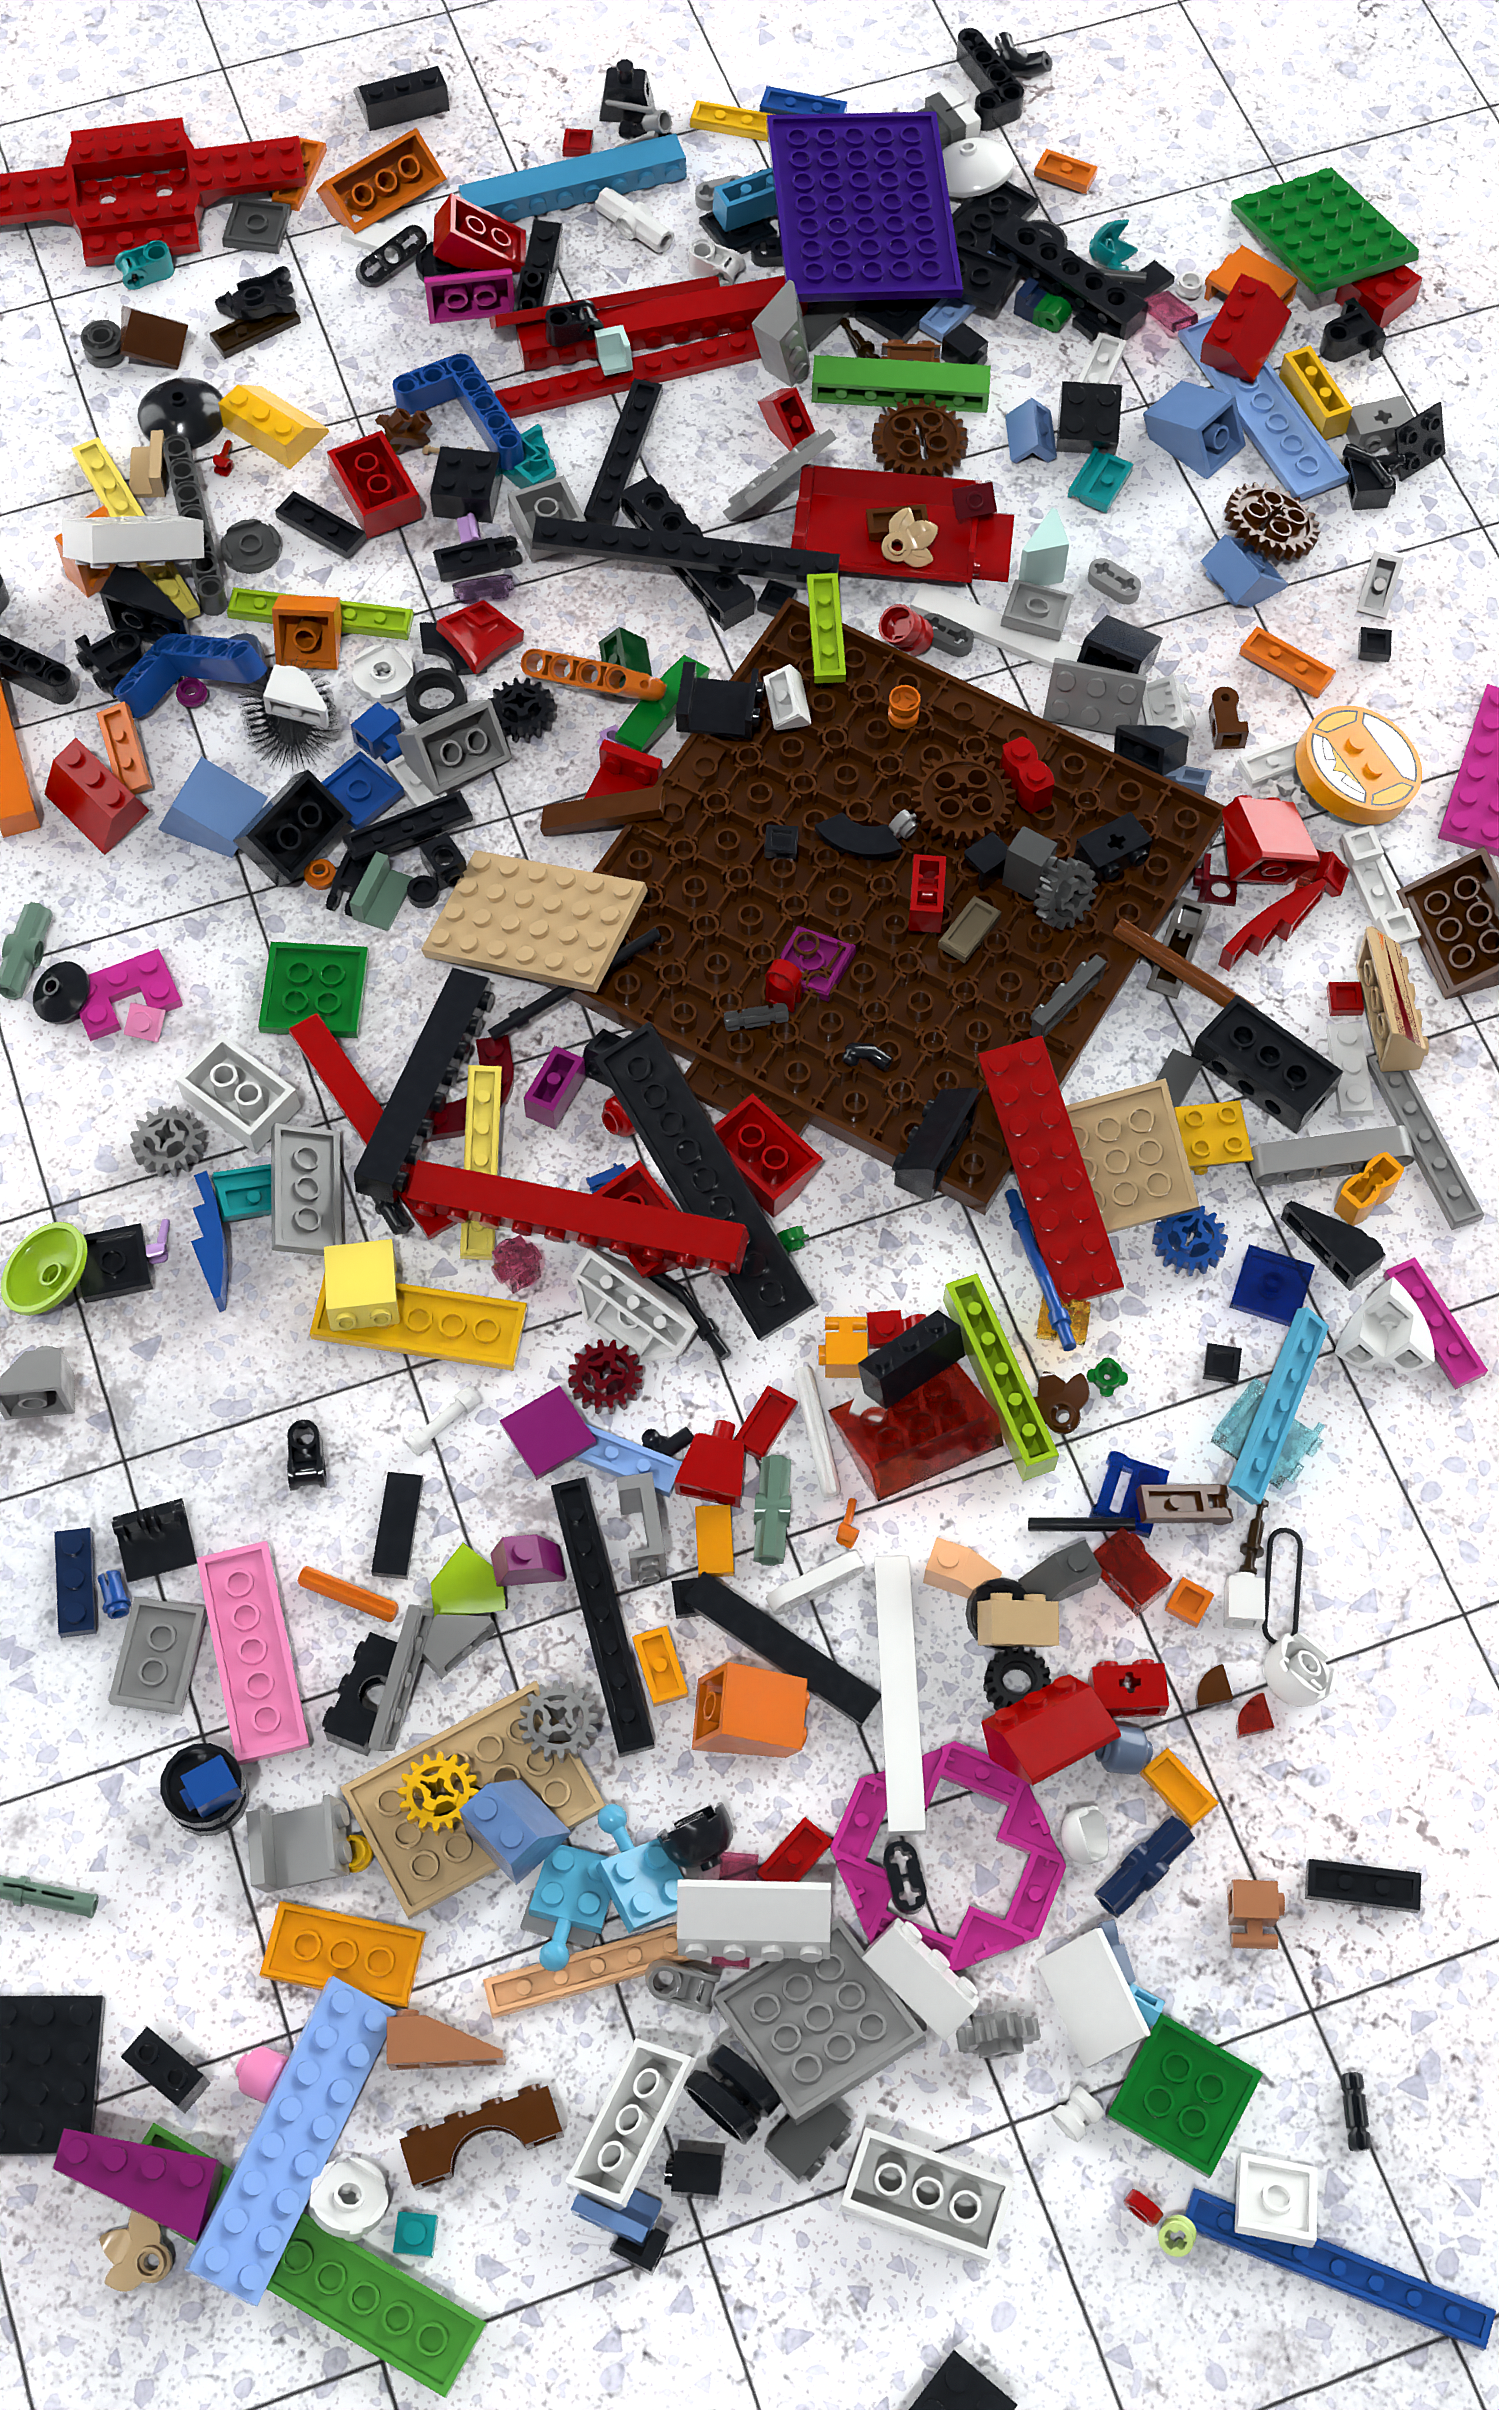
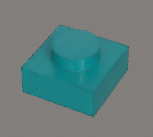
[393,2211,438,2258]

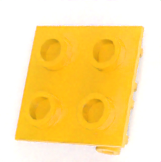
[1174,1100,1253,1175]

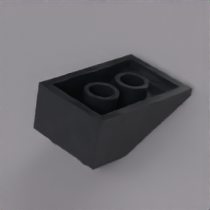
[99,564,191,644]

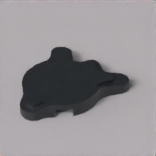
[215,266,297,320]

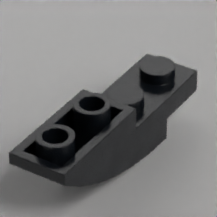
[513,219,563,312]

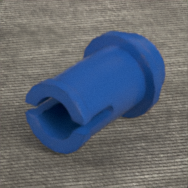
[586,1163,626,1194]
[98,1570,131,1619]

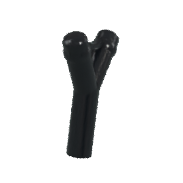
[1342,444,1406,488]

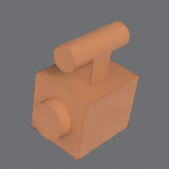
[1227,1879,1285,1950]

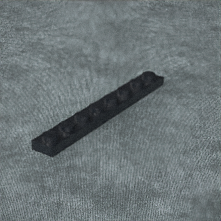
[551,1477,655,1758]

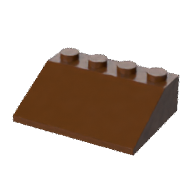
[1396,846,1499,1000]

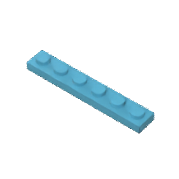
[1228,1307,1329,1505]

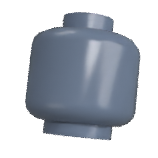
[1095,1725,1153,1775]

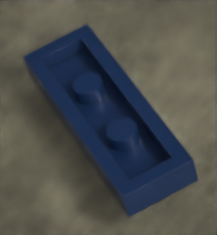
[54,1527,97,1638]

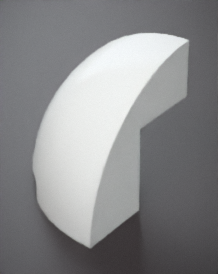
[1335,1277,1435,1374]

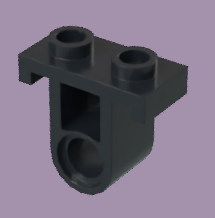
[1319,297,1387,362]
[75,628,145,699]

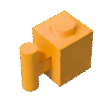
[818,1317,868,1378]

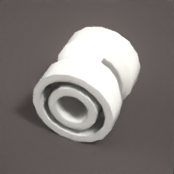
[1050,2086,1105,2143]

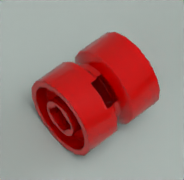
[878,604,934,656]

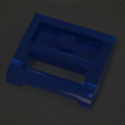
[1089,1451,1170,1539]

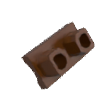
[375,408,432,453]

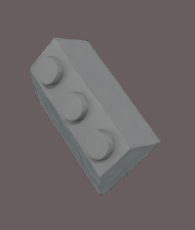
[752,279,810,388]
[396,699,512,795]

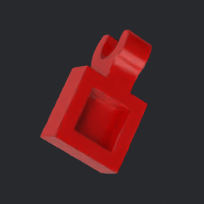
[866,1310,926,1349]

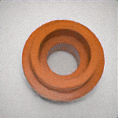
[304,859,336,890]

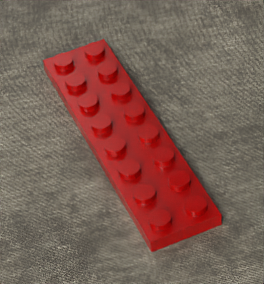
[978,1035,1124,1307]

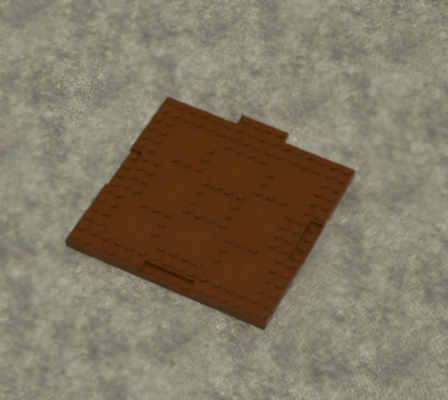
[534,597,1226,1215]

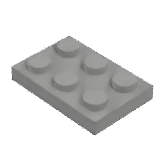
[1043,658,1148,734]
[108,1597,207,1716]

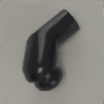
[841,1042,893,1072]
[641,1426,694,1457]

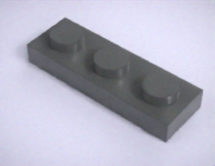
[1030,954,1107,1038]

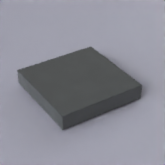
[222,197,292,254]

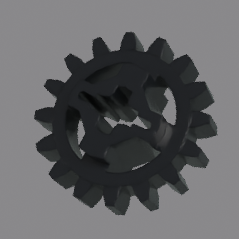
[488,678,555,742]

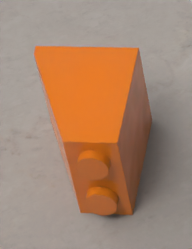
[692,1662,810,1758]

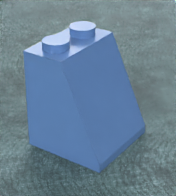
[1143,380,1246,479]
[158,756,268,858]
[459,1779,572,1886]

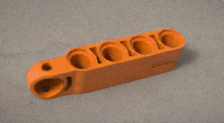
[521,649,667,701]

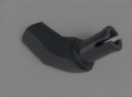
[994,32,1053,78]

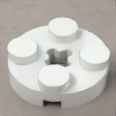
[352,644,414,705]
[308,2158,388,2242]

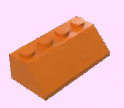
[316,127,447,234]

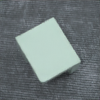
[594,325,633,375]

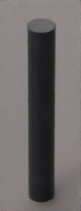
[1028,1517,1136,1532]

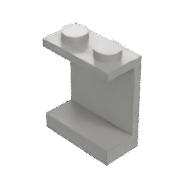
[246,1794,353,1893]

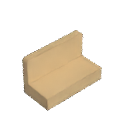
[129,430,167,498]

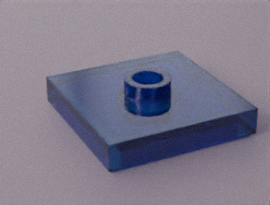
[1229,1244,1315,1327]

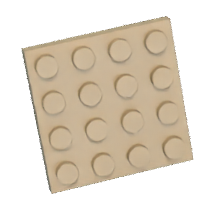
[1066,1078,1200,1234]

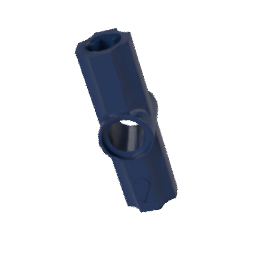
[1094,1816,1195,1919]

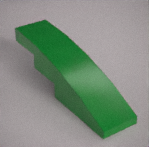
[615,655,710,752]

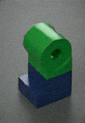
[1013,277,1072,332]

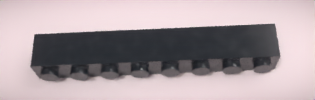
[353,968,494,1204]

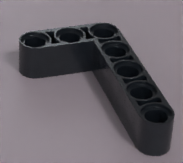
[0,575,77,705]

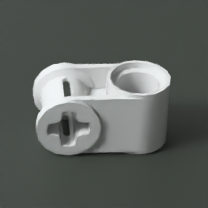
[689,238,745,287]

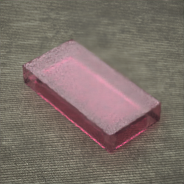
[1144,290,1198,333]

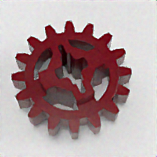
[568,1339,643,1415]

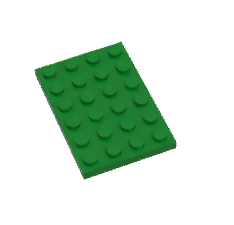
[1231,167,1419,295]

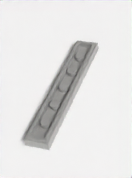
[1366,1054,1485,1230]

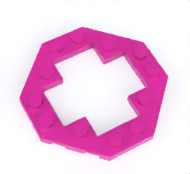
[830,1741,1066,1973]

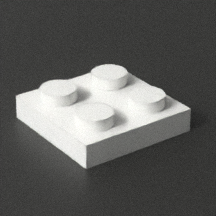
[1235,2152,1318,2248]

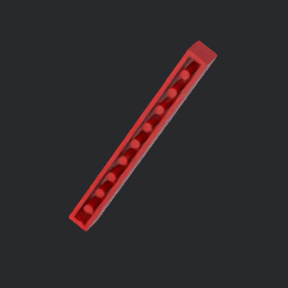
[516,275,808,371]
[406,1160,750,1276]

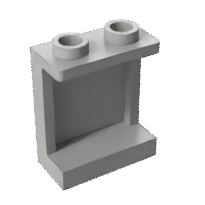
[617,1472,667,1584]

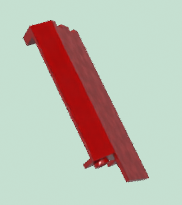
[791,464,1014,583]

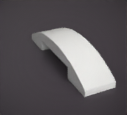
[1341,825,1421,944]

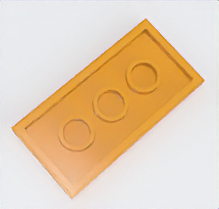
[259,1901,427,2009]

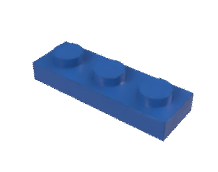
[760,86,848,115]

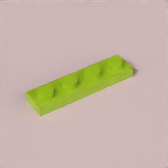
[807,573,846,683]

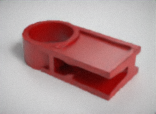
[765,959,802,1013]

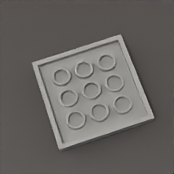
[713,1918,926,2126]

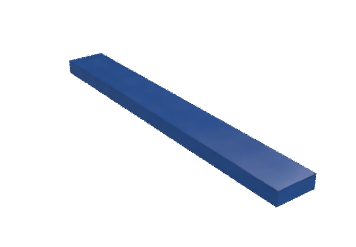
[1184,2188,1496,2351]

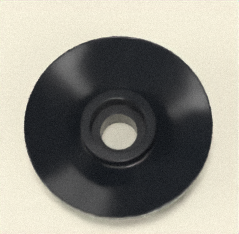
[33,961,90,1024]

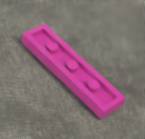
[1383,1257,1488,1390]

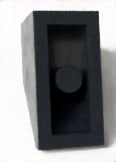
[1342,443,1396,511]
[1114,725,1189,776]

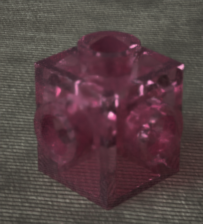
[491,1234,542,1294]

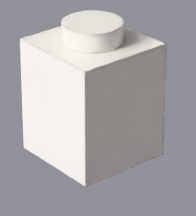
[1224,1572,1265,1630]

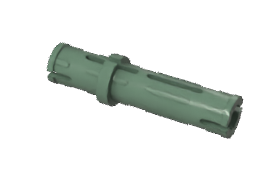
[0,1875,99,1919]

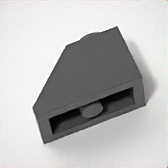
[1018,1539,1102,1602]

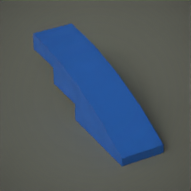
[191,1170,229,1313]

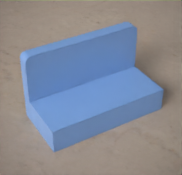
[1005,398,1057,463]
[571,2189,662,2247]

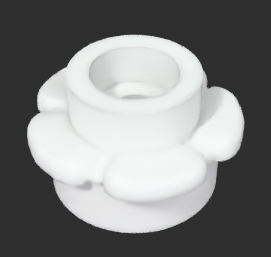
[1176,271,1204,299]

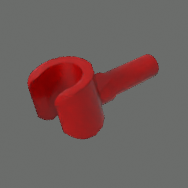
[213,440,233,477]

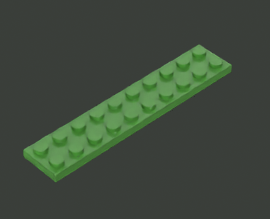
[141,2123,488,2398]

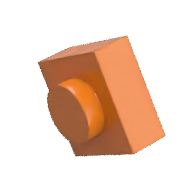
[1164,1577,1215,1628]

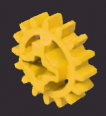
[397,1751,479,1836]

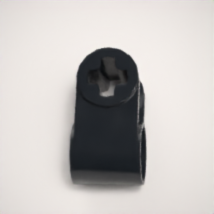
[545,300,604,347]
[287,1419,327,1491]

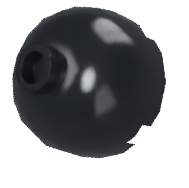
[656,1802,733,1872]

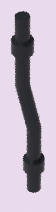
[647,1273,731,1361]

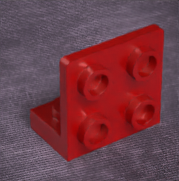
[584,739,663,825]

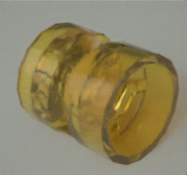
[1036,1295,1091,1346]

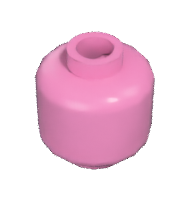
[236,2046,289,2104]

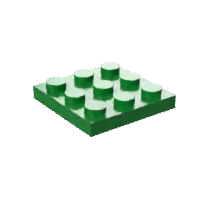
[258,941,369,1038]
[1106,2013,1263,2179]

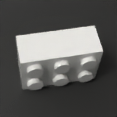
[176,1034,301,1154]

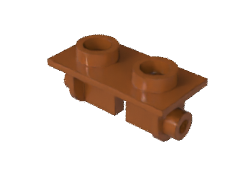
[881,339,941,363]

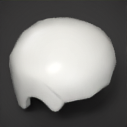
[1060,1806,1109,1865]

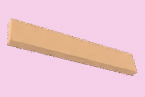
[483,1924,710,2019]

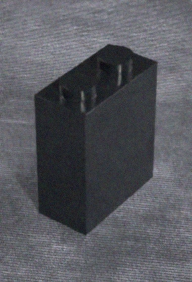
[1077,615,1163,675]

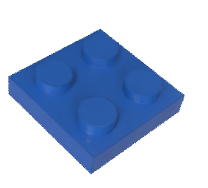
[321,751,404,831]

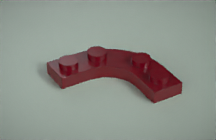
[424,1034,515,1142]

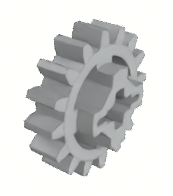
[130,1106,205,1177]
[518,1680,599,1763]
[956,2010,1041,2060]

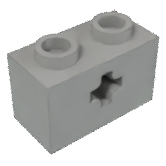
[1346,395,1414,452]

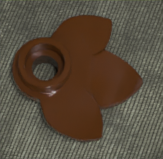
[1033,1371,1090,1434]

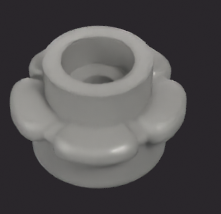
[889,809,918,839]

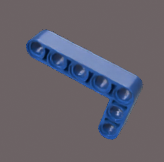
[392,353,524,470]
[113,633,267,718]

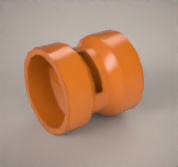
[888,685,920,729]

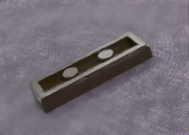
[209,310,301,359]

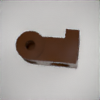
[1209,687,1249,750]

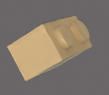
[977,1593,1059,1647]

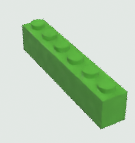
[811,355,991,413]

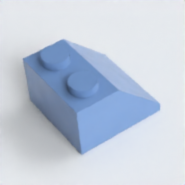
[1200,534,1289,607]

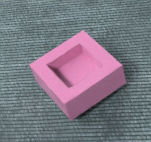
[124,1002,166,1042]

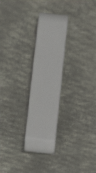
[1249,1125,1415,1186]

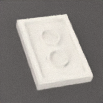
[1036,1928,1151,2069]

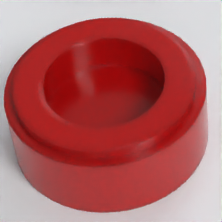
[1124,2189,1164,2227]

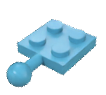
[596,1804,684,1934]
[529,1844,612,1972]

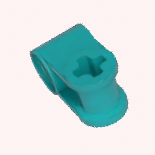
[115,240,175,290]

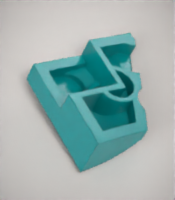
[502,424,556,489]

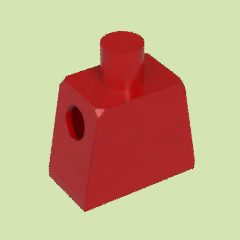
[674,1420,744,1508]

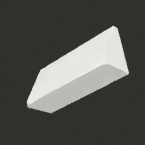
[763,664,812,730]

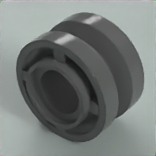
[80,320,125,368]

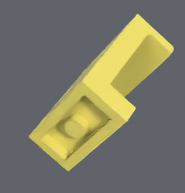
[324,1239,400,1331]

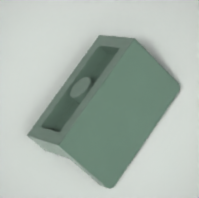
[350,852,413,931]

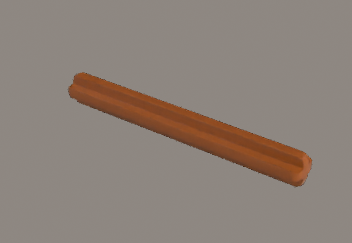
[1112,918,1255,1008]

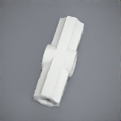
[595,187,674,254]

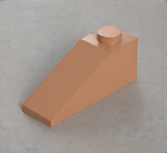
[387,2009,506,2071]

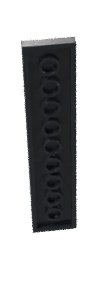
[594,1022,819,1342]

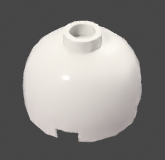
[1264,1633,1337,1707]

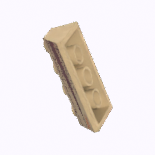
[1355,926,1429,1072]

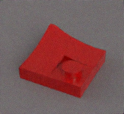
[436,599,524,674]

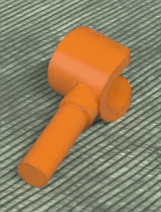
[836,1498,860,1549]

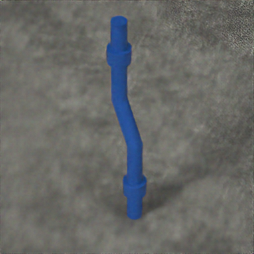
[1004,1189,1077,1351]

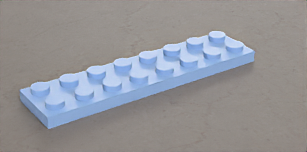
[1177,312,1349,501]
[184,1976,397,2306]

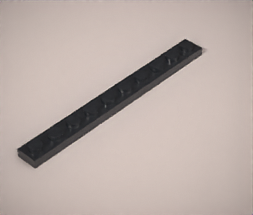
[532,516,840,583]

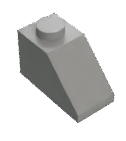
[421,1614,496,1680]

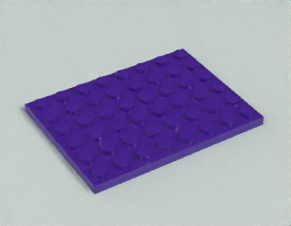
[766,111,963,302]

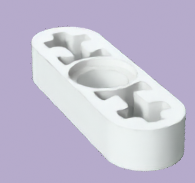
[766,1551,866,1615]

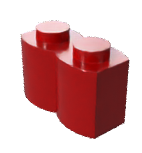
[1000,736,1054,814]

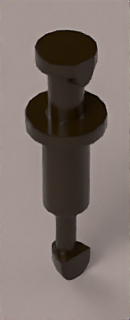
[840,318,881,359]
[1239,1499,1269,1576]

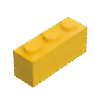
[1279,345,1352,440]

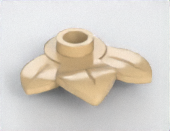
[881,507,938,568]
[99,2211,172,2292]

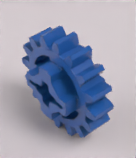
[1152,1205,1228,1276]

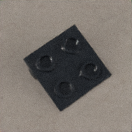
[1388,401,1446,482]
[112,1498,197,1583]

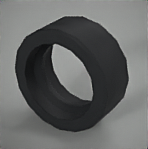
[406,668,466,725]

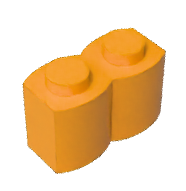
[1333,1152,1404,1226]

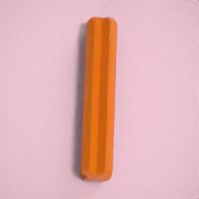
[297,1566,399,1622]

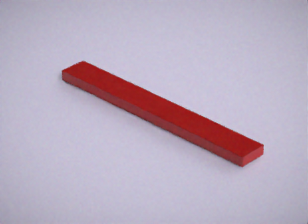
[489,276,720,329]
[289,1013,458,1240]

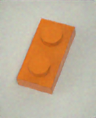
[1034,148,1098,194]

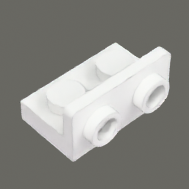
[1142,674,1196,741]

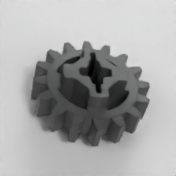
[1033,857,1098,930]

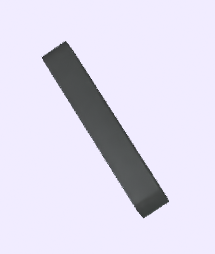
[163,435,228,616]

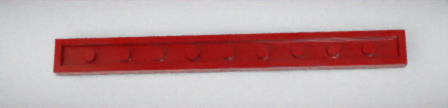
[494,329,761,419]

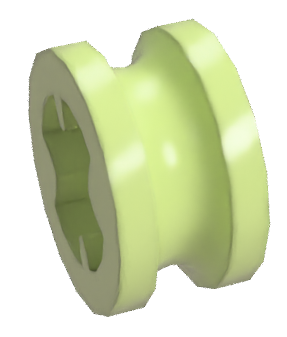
[1158,2215,1197,2257]

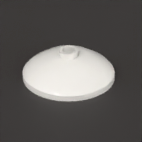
[942,137,1014,198]

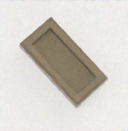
[938,896,1001,963]

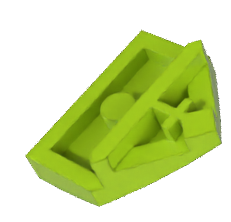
[430,1542,506,1617]

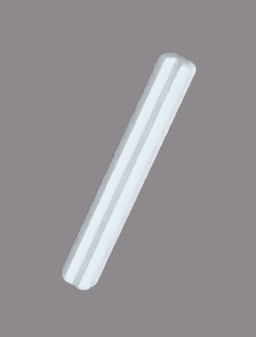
[794,1366,841,1498]

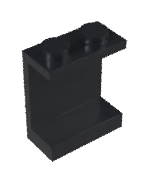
[676,661,764,739]

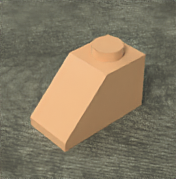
[923,1537,1002,1598]

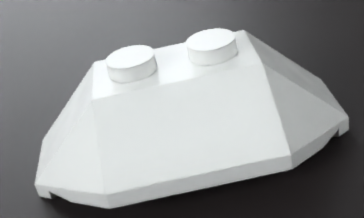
[571,1248,698,1363]

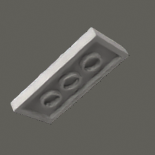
[722,429,837,521]
[271,1123,342,1256]

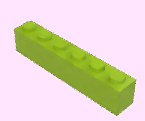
[943,1273,1059,1481]

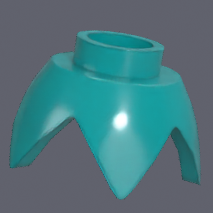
[1089,219,1139,271]

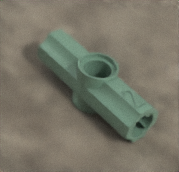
[0,902,53,1000]
[753,1455,791,1566]

